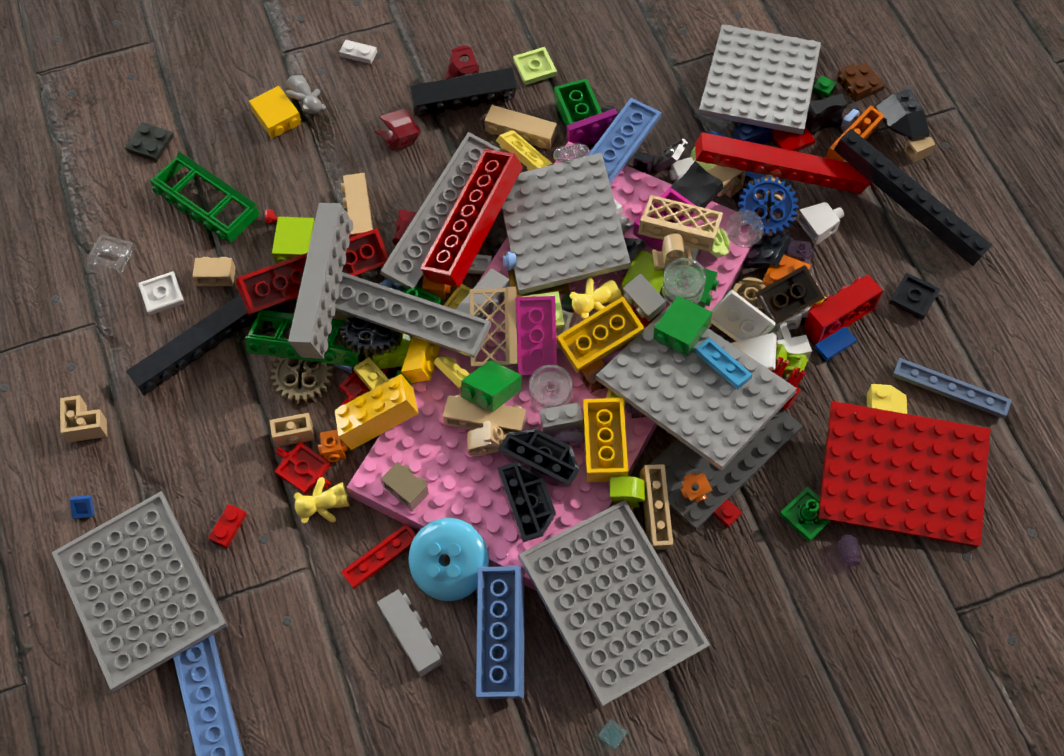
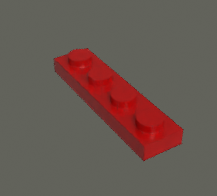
[341,523,416,590]

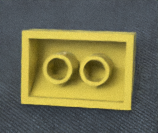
[867,384,907,414]

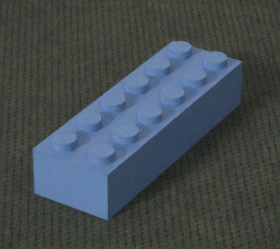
[476,566,524,699]

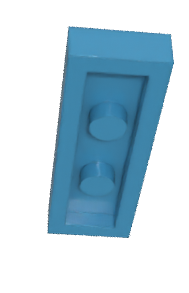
[695,337,752,390]

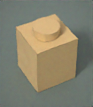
[904,137,935,163]

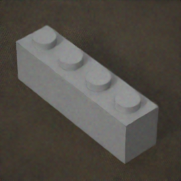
[455,268,510,320]
[377,589,443,678]

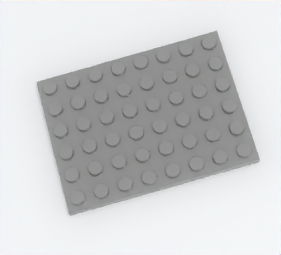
[698,24,821,134]
[502,152,631,295]
[596,303,797,471]
[52,491,228,692]
[518,500,710,707]

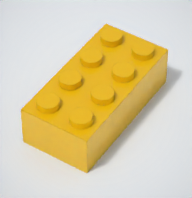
[557,296,644,374]
[335,374,419,450]
[583,398,628,483]

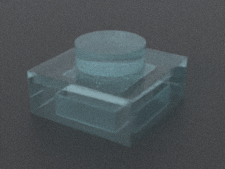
[597,719,628,751]

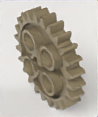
[271,357,334,404]

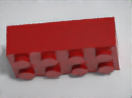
[803,274,883,344]

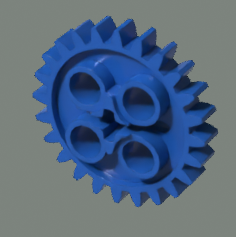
[738,176,799,236]

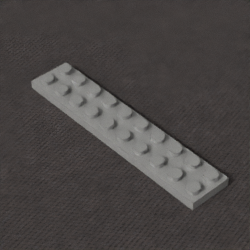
[380,132,499,289]
[335,272,492,358]

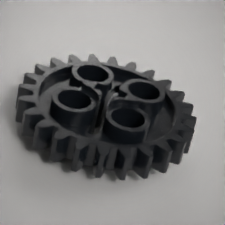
[340,316,403,357]

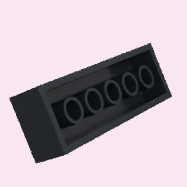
[410,67,517,117]

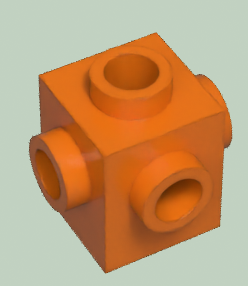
[318,430,348,462]
[680,472,713,503]

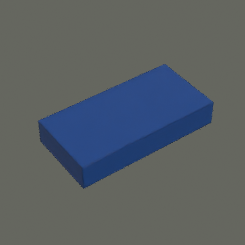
[815,327,857,362]

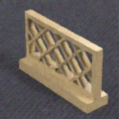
[638,195,723,252]
[470,287,518,367]

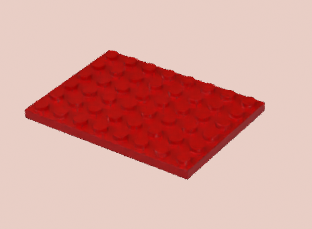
[817,401,990,547]

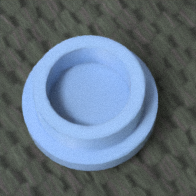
[503,252,516,271]

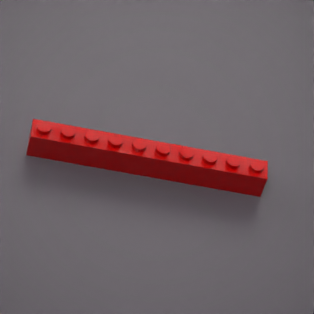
[695,132,870,194]

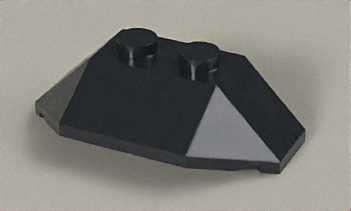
[876,90,930,141]
[498,429,580,487]
[497,462,556,542]

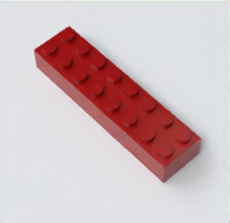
[420,149,523,288]
[235,228,389,315]

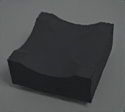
[805,94,848,135]
[671,161,723,208]

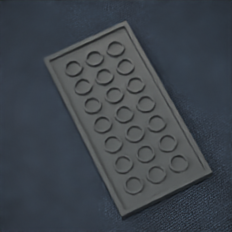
[638,408,803,531]

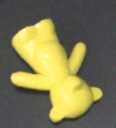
[569,278,622,319]
[294,477,350,523]

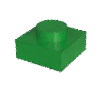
[812,75,837,98]

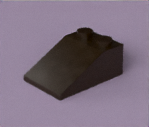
[755,265,825,325]

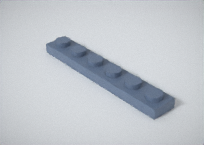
[892,358,1012,419]

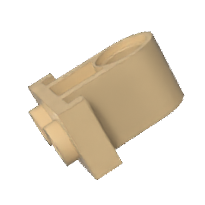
[652,234,693,270]
[467,420,507,456]

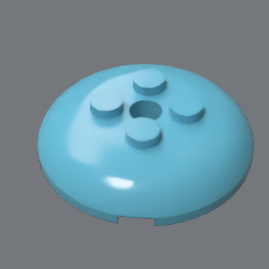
[409,518,489,601]

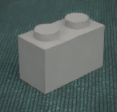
[623,273,666,322]
[540,402,583,436]

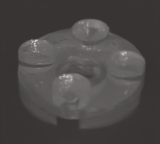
[726,210,764,248]

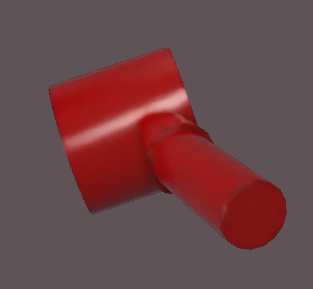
[265,210,278,224]

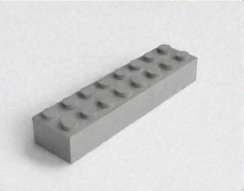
[288,203,353,359]

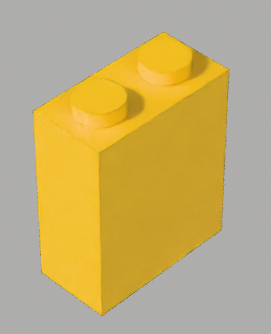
[249,86,302,139]

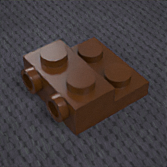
[836,62,885,102]

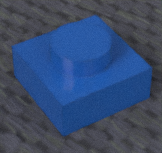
[69,495,95,518]

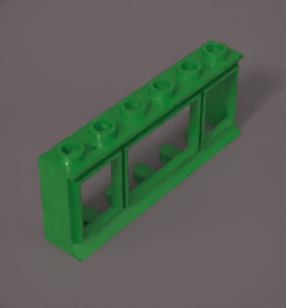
[149,151,260,243]
[245,310,364,367]

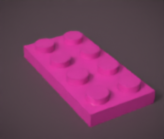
[516,296,557,375]

